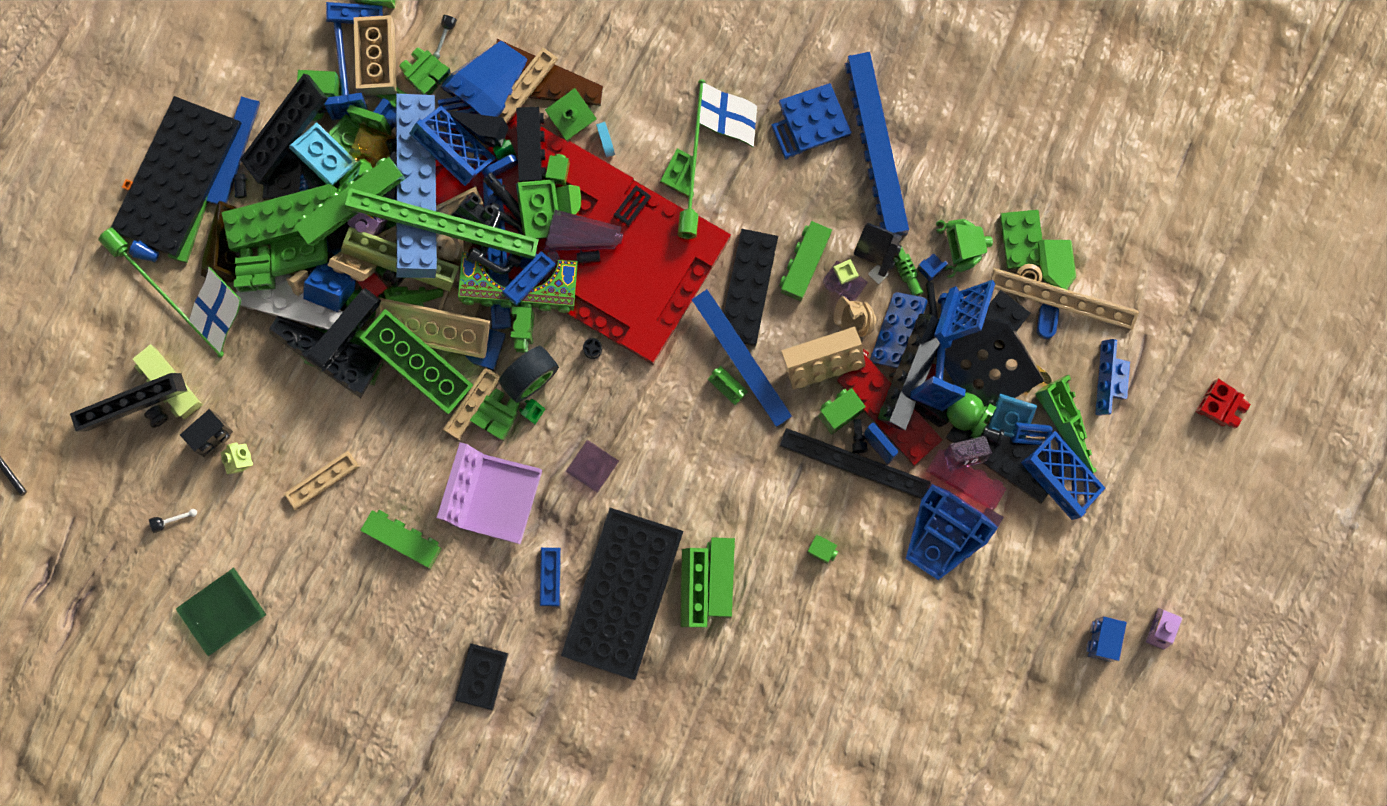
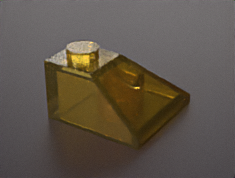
[349,123,394,167]

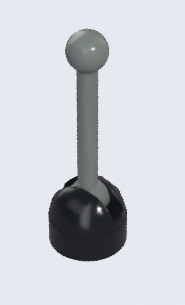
[433,14,457,59]

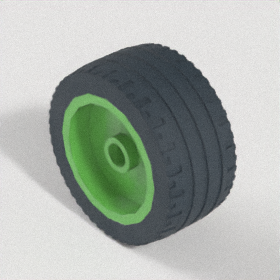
[498,346,559,403]

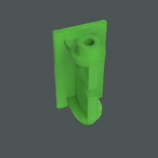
[708,366,748,405]

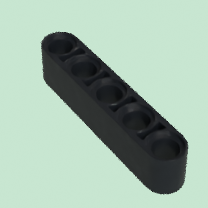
[306,288,381,372]

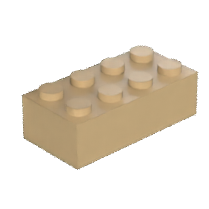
[354,15,397,96]
[781,327,866,390]

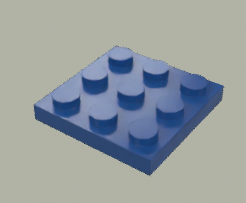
[778,83,851,153]

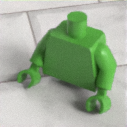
[936,219,993,278]

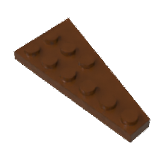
[496,39,603,106]

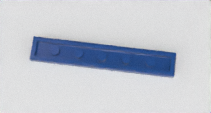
[206,96,260,205]

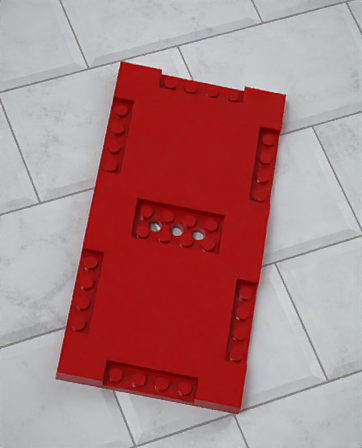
[435,102,731,365]

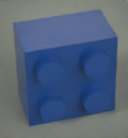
[303,262,356,312]
[1086,616,1127,662]

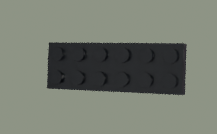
[240,73,328,185]
[724,229,778,346]

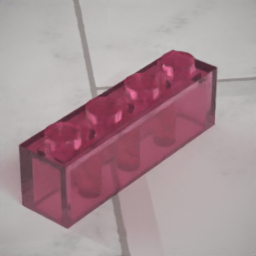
[926,449,1007,511]

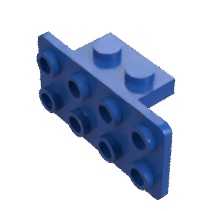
[870,292,927,368]

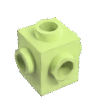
[220,442,253,474]

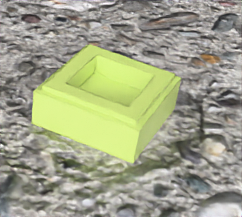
[833,259,859,285]

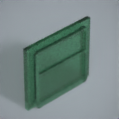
[176,567,267,656]

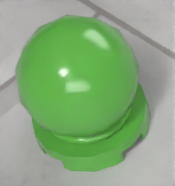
[947,392,997,440]

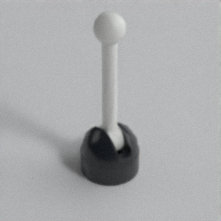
[149,509,197,533]

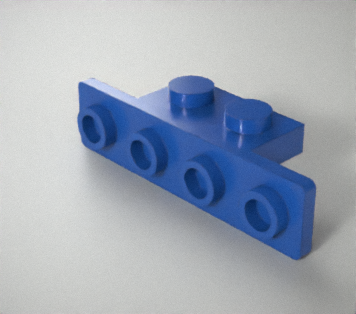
[1095,339,1130,416]

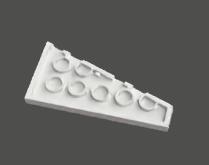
[236,274,343,330]

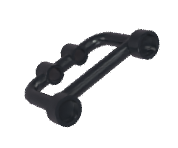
[466,202,523,275]

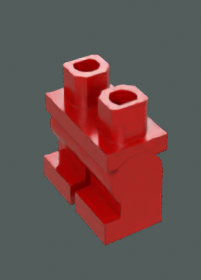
[1195,378,1251,429]

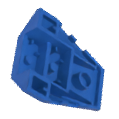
[440,41,527,117]
[906,484,998,580]

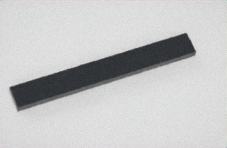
[779,428,931,500]

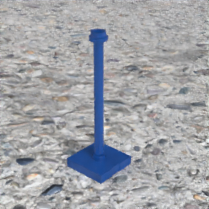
[325,23,368,121]
[911,293,966,411]

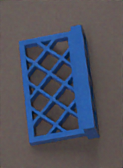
[409,106,496,186]
[934,280,995,349]
[1021,431,1105,520]

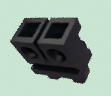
[450,193,496,245]

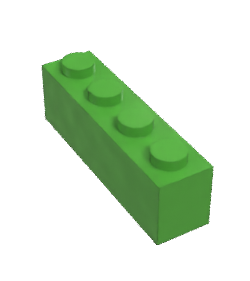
[779,221,832,302]
[360,510,442,569]
[707,537,735,618]
[681,548,708,628]

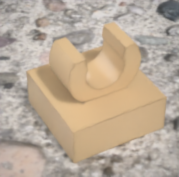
[286,269,309,296]

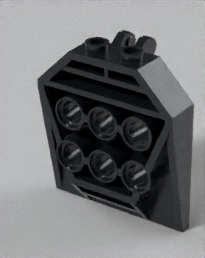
[944,315,1045,407]

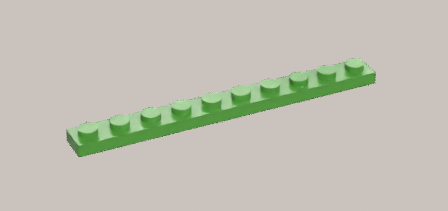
[344,188,539,259]

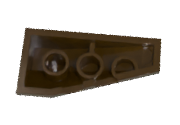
[201,201,240,282]

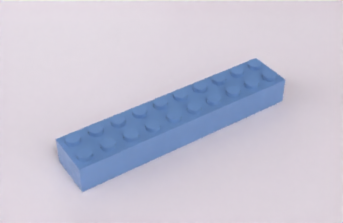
[396,94,437,278]

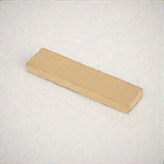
[443,367,500,441]
[284,451,360,510]

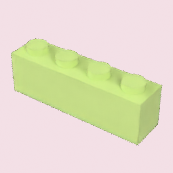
[133,344,203,419]

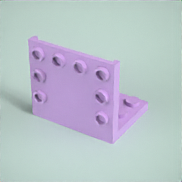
[437,442,543,544]

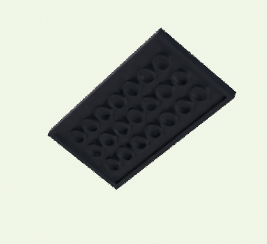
[111,96,242,258]
[561,508,684,680]

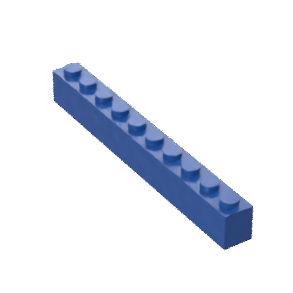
[844,52,909,236]

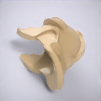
[436,233,472,266]
[834,296,877,337]

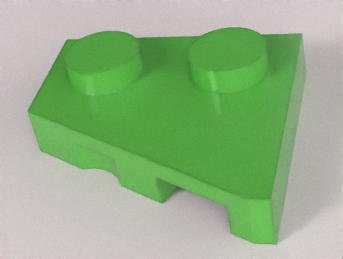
[347,105,392,137]
[660,148,694,198]

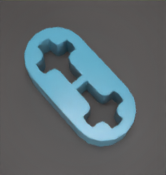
[596,122,615,158]

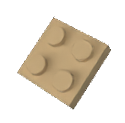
[328,252,377,281]

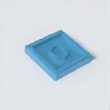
[988,394,1037,437]

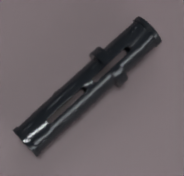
[483,172,521,223]

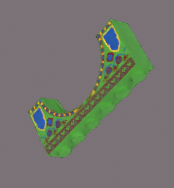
[458,252,578,313]

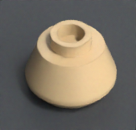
[1016,264,1042,282]

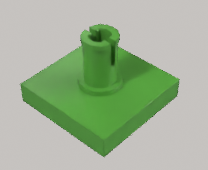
[545,88,597,141]

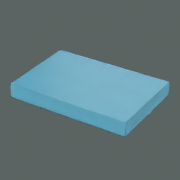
[289,122,357,185]

